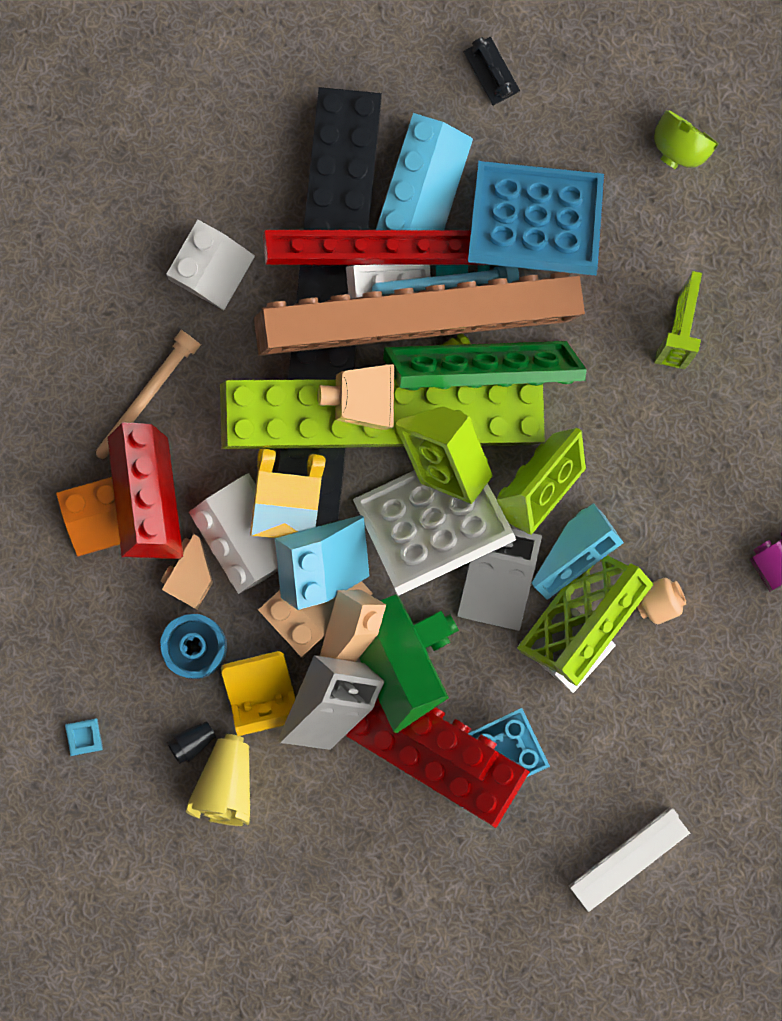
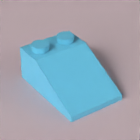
[275,515,370,610]

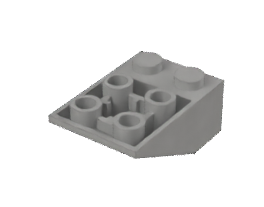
[457,528,542,631]
[278,655,384,750]

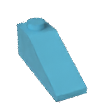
[532,503,624,600]

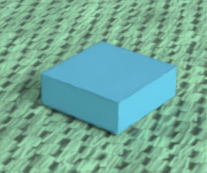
[65,719,103,756]

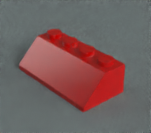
[107,422,183,559]

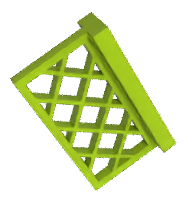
[654,271,702,369]
[517,555,654,686]

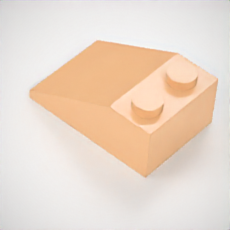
[258,581,373,658]

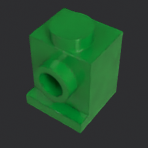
[414,611,459,654]

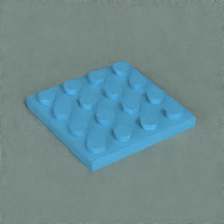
[468,161,604,276]

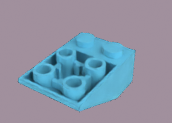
[469,708,550,777]

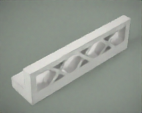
[569,807,690,912]

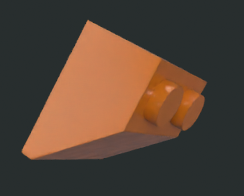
[56,477,120,557]

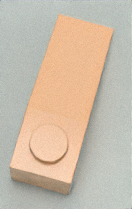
[320,590,386,662]

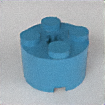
[160,614,227,679]

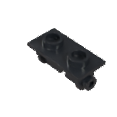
[463,37,520,106]

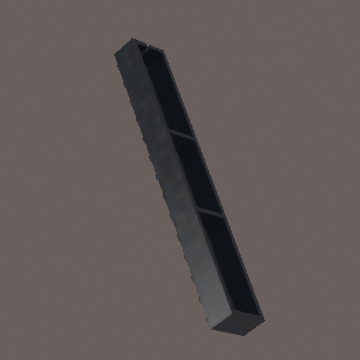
[278,87,382,527]

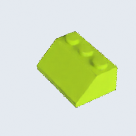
[395,406,493,504]
[497,428,586,535]

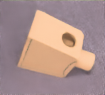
[318,365,394,430]

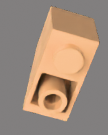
[161,534,213,610]

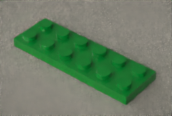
[383,341,587,390]

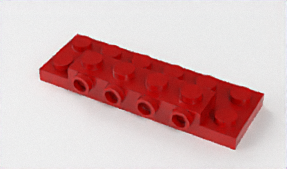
[345,697,530,828]

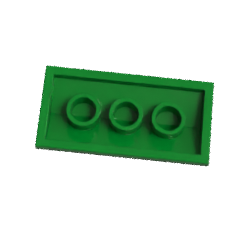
[359,594,449,733]

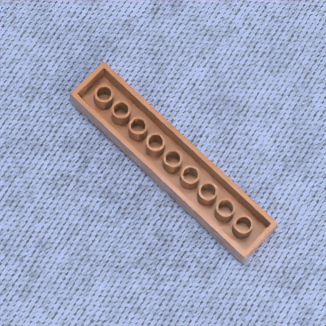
[254,272,585,356]

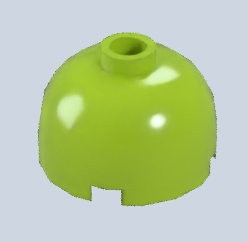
[654,110,719,169]

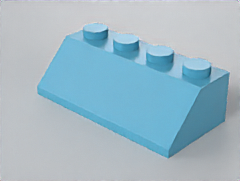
[376,113,473,230]

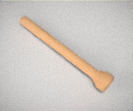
[96,329,201,459]

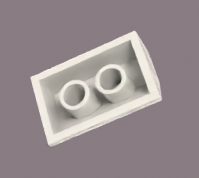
[189,473,278,594]

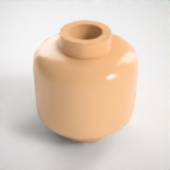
[637,578,686,625]

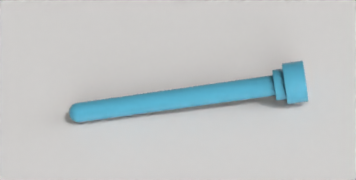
[372,266,519,295]

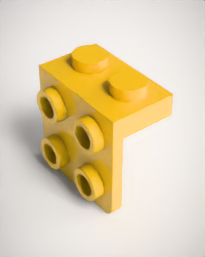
[221,651,296,736]

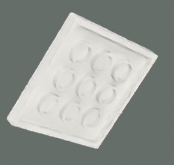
[353,470,516,596]

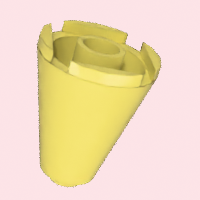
[186,734,250,826]

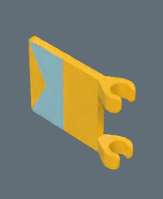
[250,448,325,538]

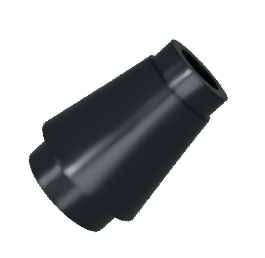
[166,721,216,764]

